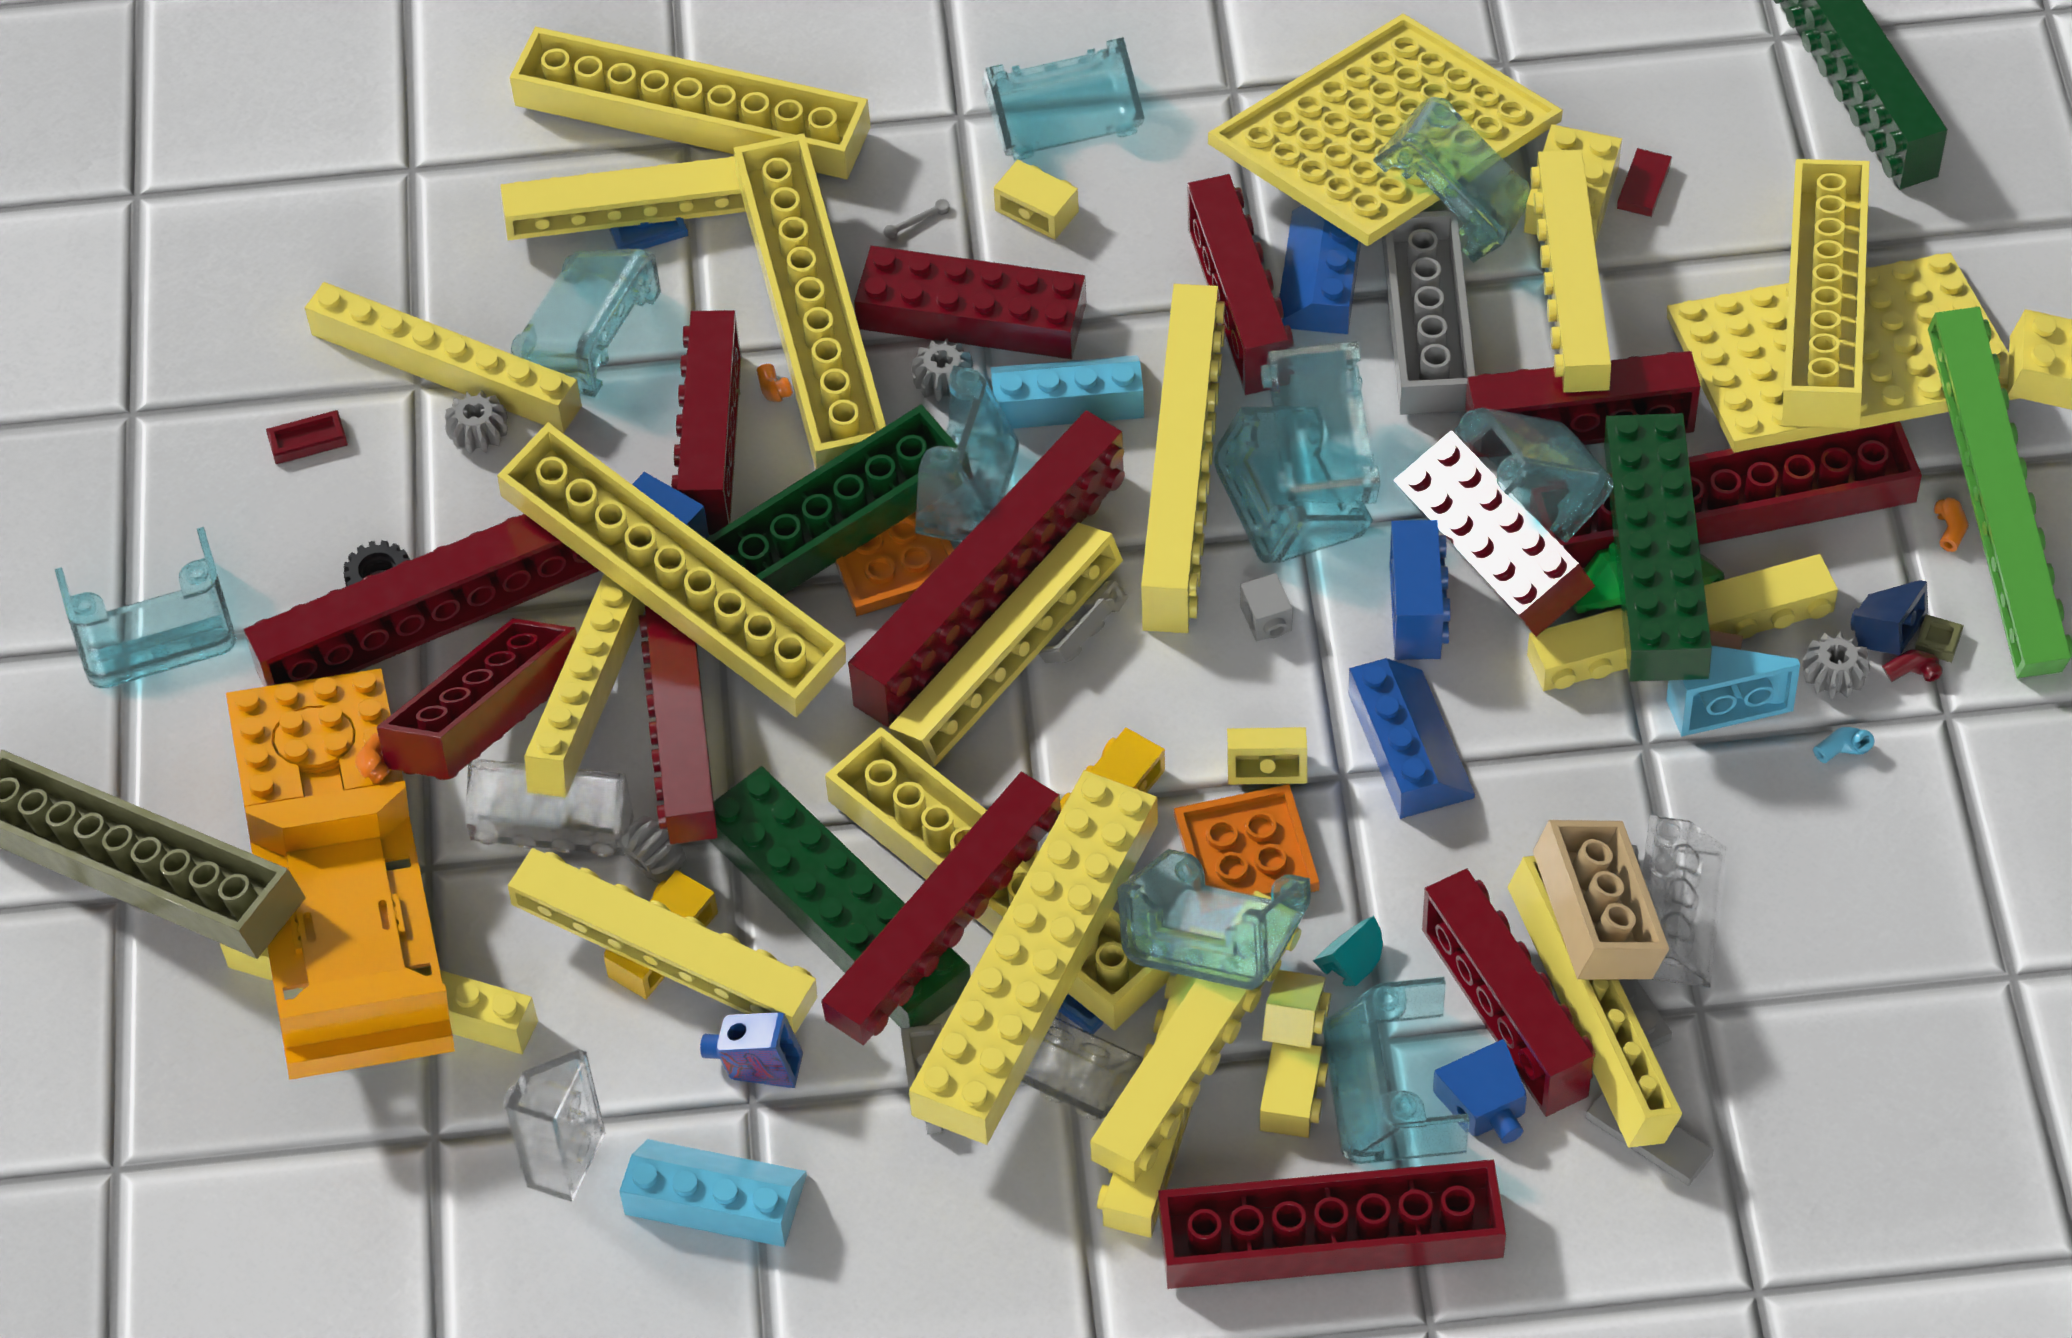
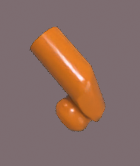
[756,364,793,402]
[1934,497,1969,552]
[355,733,389,784]

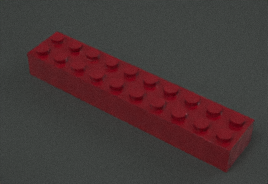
[848,410,1125,728]
[1528,421,1922,568]
[243,514,600,687]

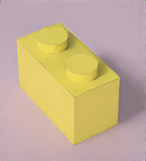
[994,159,1079,240]
[1227,727,1307,785]
[1262,970,1331,1048]
[1260,1042,1329,1138]

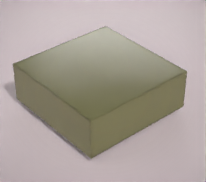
[1915,614,1964,663]

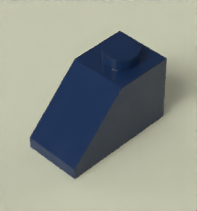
[1850,580,1928,655]

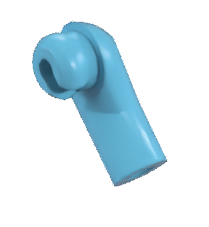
[1813,727,1875,763]

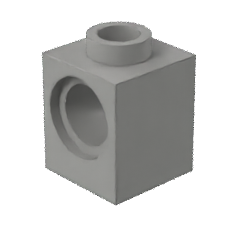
[1240,573,1293,641]

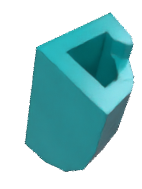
[1312,916,1383,986]

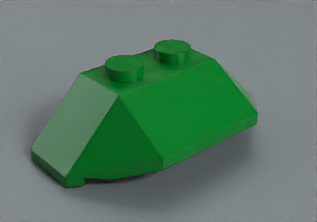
[1572,543,1725,614]

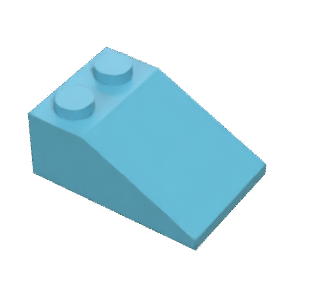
[1666,645,1800,737]

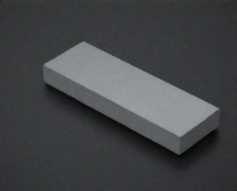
[1586,1092,1714,1186]

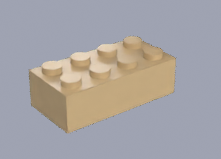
[1533,820,1669,979]

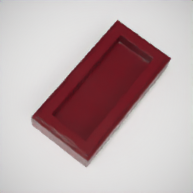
[1617,148,1672,217]
[266,410,348,465]

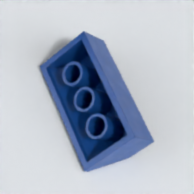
[1279,205,1361,334]
[1348,658,1475,819]

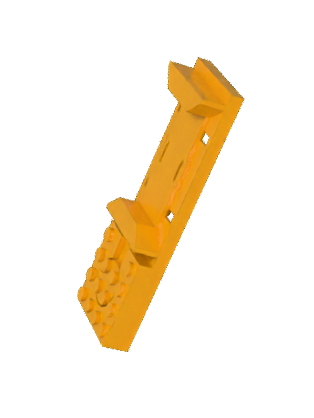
[226,668,455,1080]

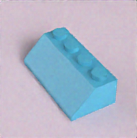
[991,355,1144,430]
[619,1139,807,1247]

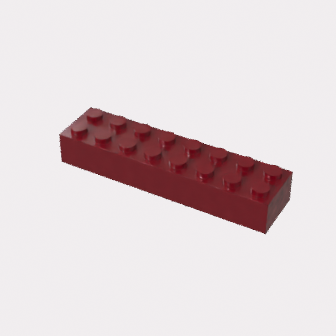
[1158,1159,1506,1289]

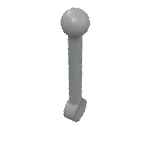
[883,199,949,239]

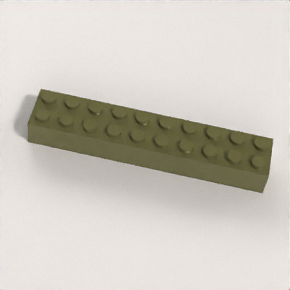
[0,750,306,959]

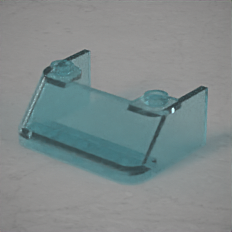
[55,527,237,688]
[1323,977,1469,1164]

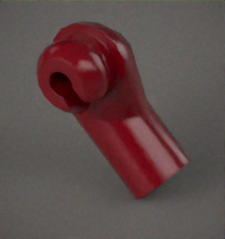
[1882,649,1943,682]

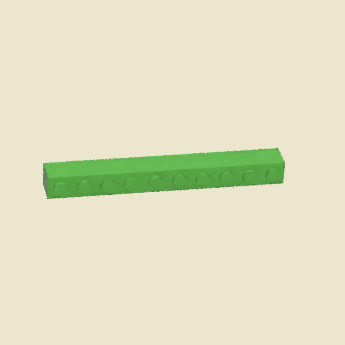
[1928,306,2072,679]

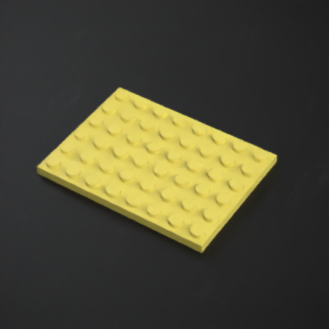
[1208,13,1563,246]
[1667,253,2019,453]

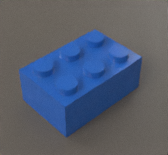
[1389,520,1451,660]

